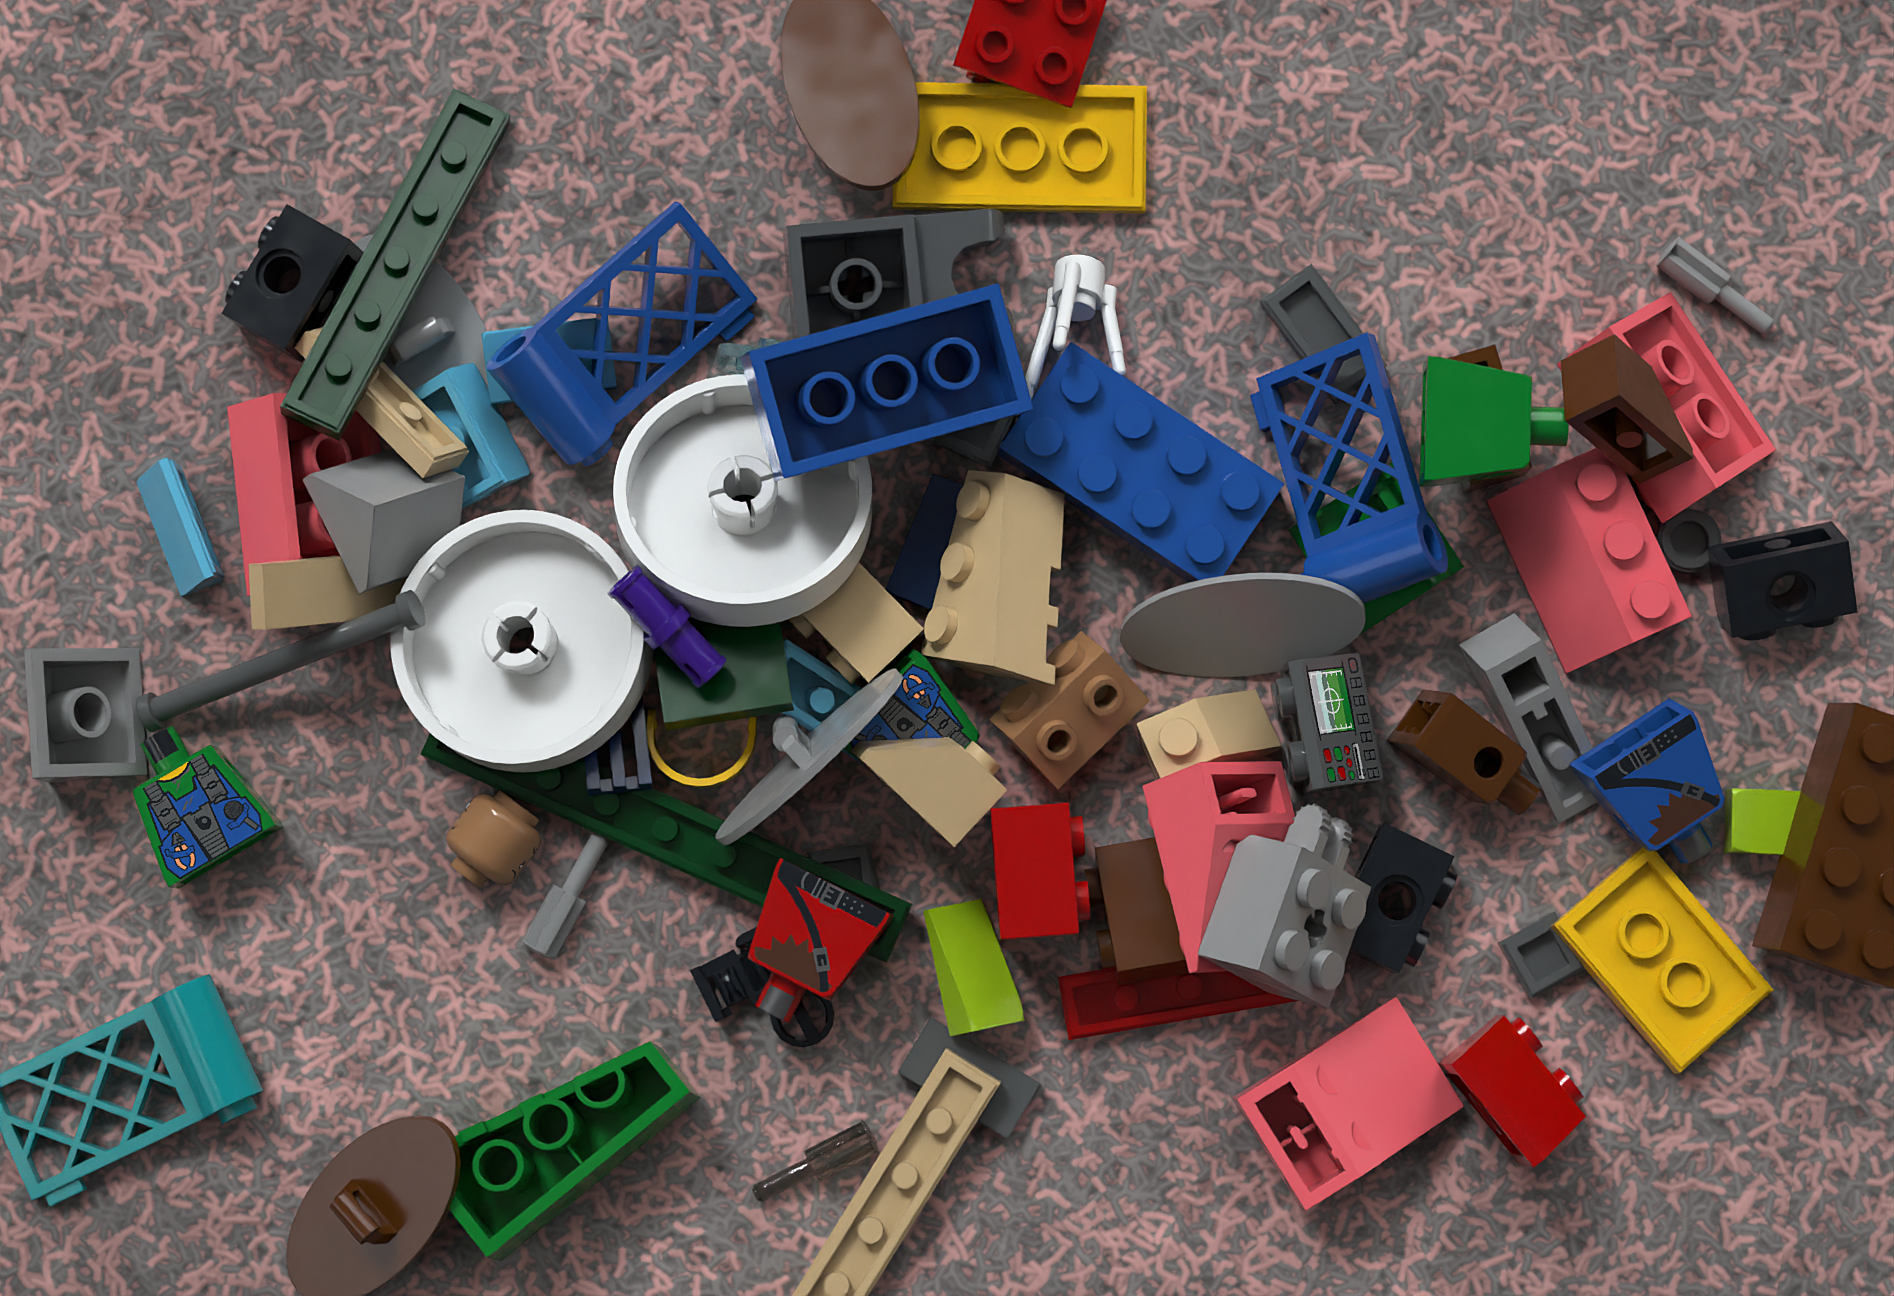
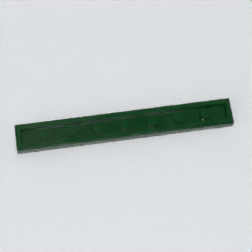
[420,733,913,963]

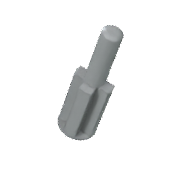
[1656,236,1774,334]
[521,834,608,960]

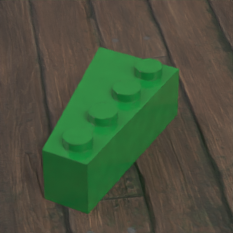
[449,1041,701,1261]

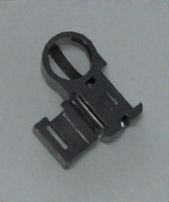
[690,927,835,1047]

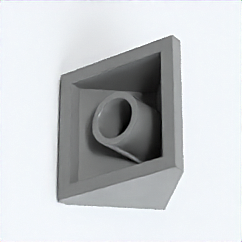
[302,448,465,594]
[24,648,147,783]

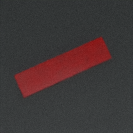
[1058,967,1298,1040]

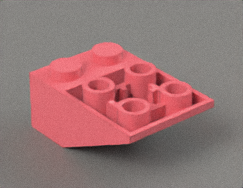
[1142,761,1295,973]
[1232,996,1464,1211]

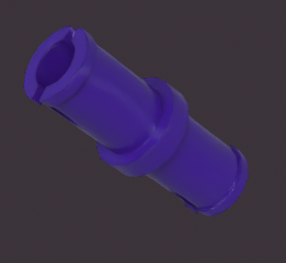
[608,565,727,688]

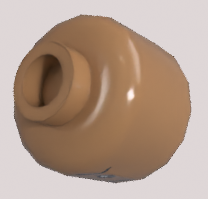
[446,790,541,888]

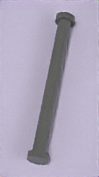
[136,590,426,732]

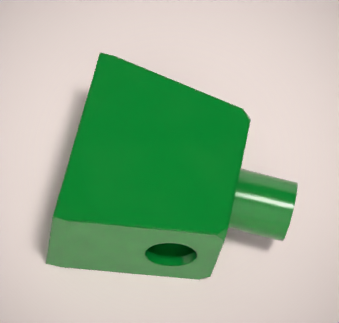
[1419,356,1569,487]

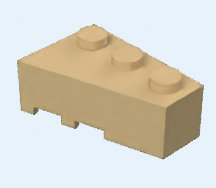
[920,470,1065,685]

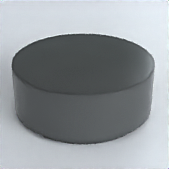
[1656,509,1721,574]

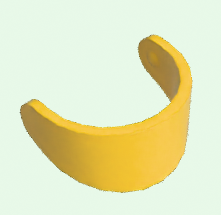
[647,709,757,789]

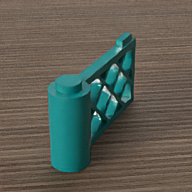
[0,974,264,1206]

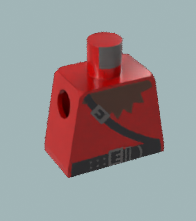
[748,858,893,1023]

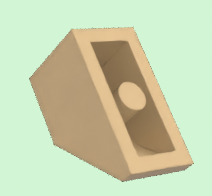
[1136,689,1282,780]
[851,737,1007,847]

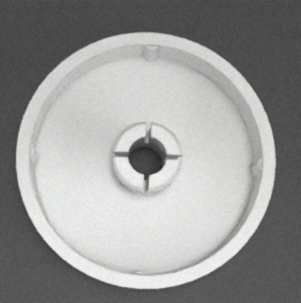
[613,374,872,627]
[390,510,654,772]

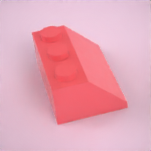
[1557,292,1776,524]
[227,393,381,596]
[1486,448,1692,674]

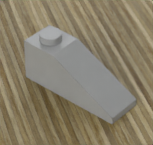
[1459,613,1598,824]

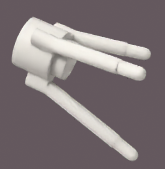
[1025,255,1126,399]

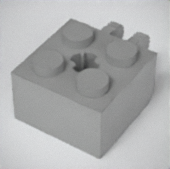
[1197,804,1371,1009]

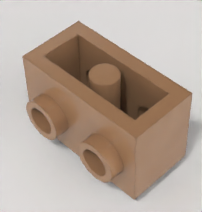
[989,631,1150,789]

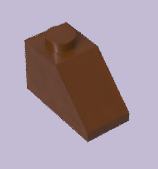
[1561,334,1693,484]

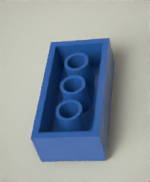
[740,283,1034,482]
[999,342,1285,583]

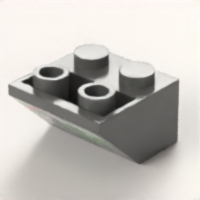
[1271,653,1383,796]

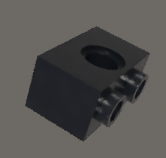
[222,204,364,363]
[1707,521,1858,641]
[1349,823,1458,973]

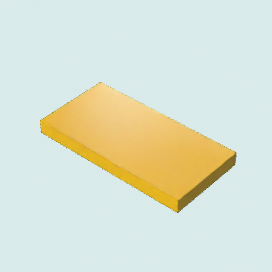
[892,82,1147,214]

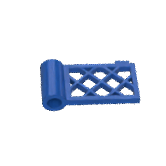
[486,201,757,466]
[1250,332,1448,604]

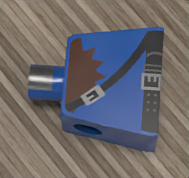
[1569,698,1725,864]

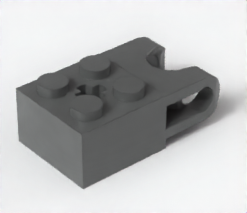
[783,209,1015,339]

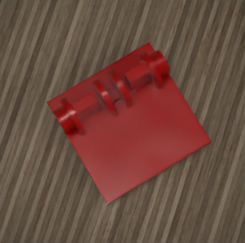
[953,0,1107,108]

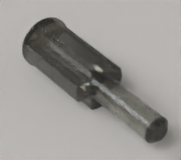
[752,1119,879,1202]

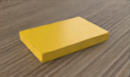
[1551,846,1774,1074]

